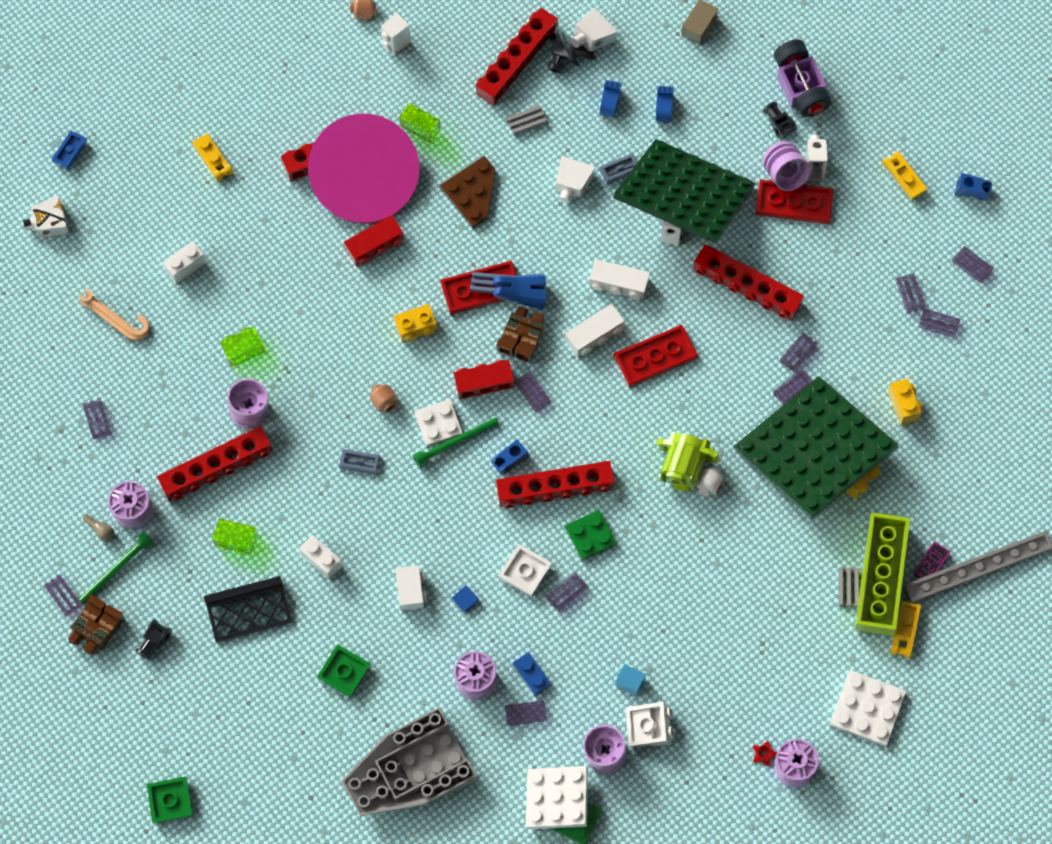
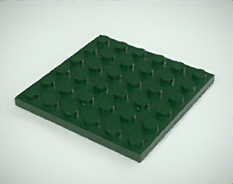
[613,139,756,244]
[734,376,898,520]

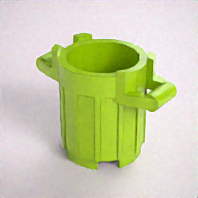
[656,432,721,492]

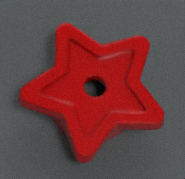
[753,741,777,767]

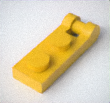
[192,133,234,182]
[882,151,927,201]
[890,601,921,659]

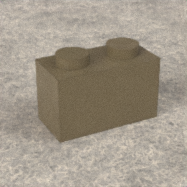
[681,0,719,45]

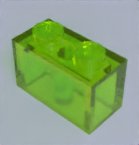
[399,103,441,143]
[219,326,265,367]
[212,518,258,555]

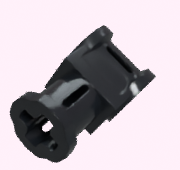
[763,102,797,139]
[135,619,172,661]

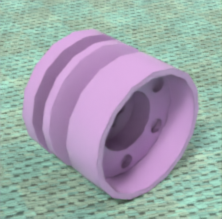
[762,141,811,191]
[227,378,269,428]
[108,481,154,530]
[454,651,497,700]
[583,725,627,774]
[774,739,818,788]

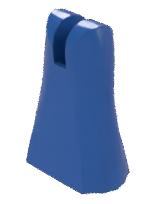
[493,274,547,310]

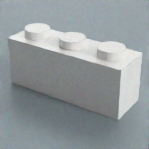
[589,259,650,300]
[565,304,625,358]

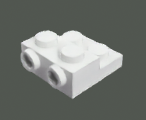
[626,702,675,748]

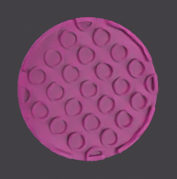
[308,113,420,224]

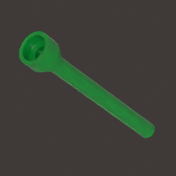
[413,418,499,468]
[78,532,154,604]

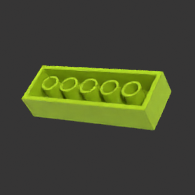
[854,512,910,637]

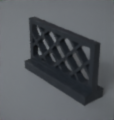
[204,576,292,643]

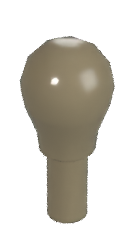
[83,514,115,542]

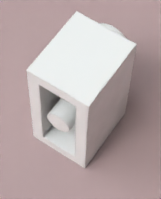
[381,13,411,55]
[162,241,206,285]
[299,535,343,580]
[395,565,427,611]

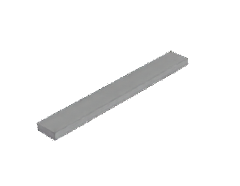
[903,530,1052,603]

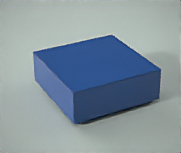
[451,585,479,613]

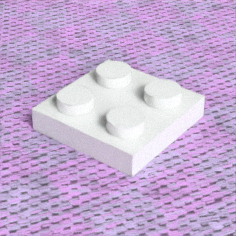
[414,400,463,448]
[498,544,552,597]

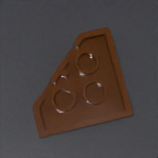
[440,155,496,229]

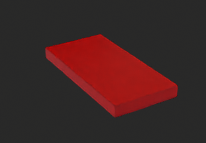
[755,179,834,225]
[440,260,517,315]
[613,325,698,388]

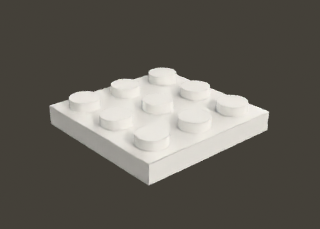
[829,670,906,747]
[526,766,588,829]

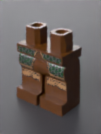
[496,306,544,364]
[68,594,125,656]

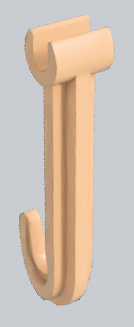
[79,289,149,341]

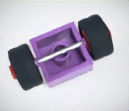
[774,39,831,117]

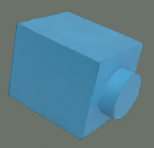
[615,664,647,697]

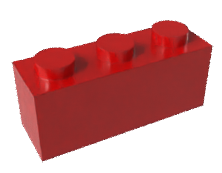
[344,215,404,267]
[453,360,514,400]

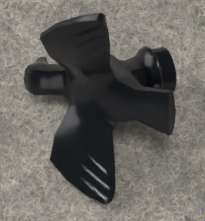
[548,26,596,74]

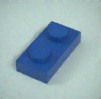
[51,130,87,170]
[513,652,551,696]

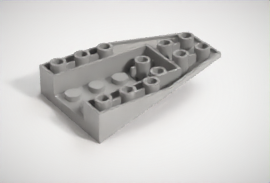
[341,707,478,816]

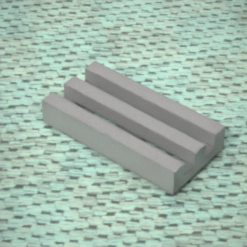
[506,105,547,136]
[838,567,859,607]

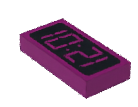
[913,541,951,578]

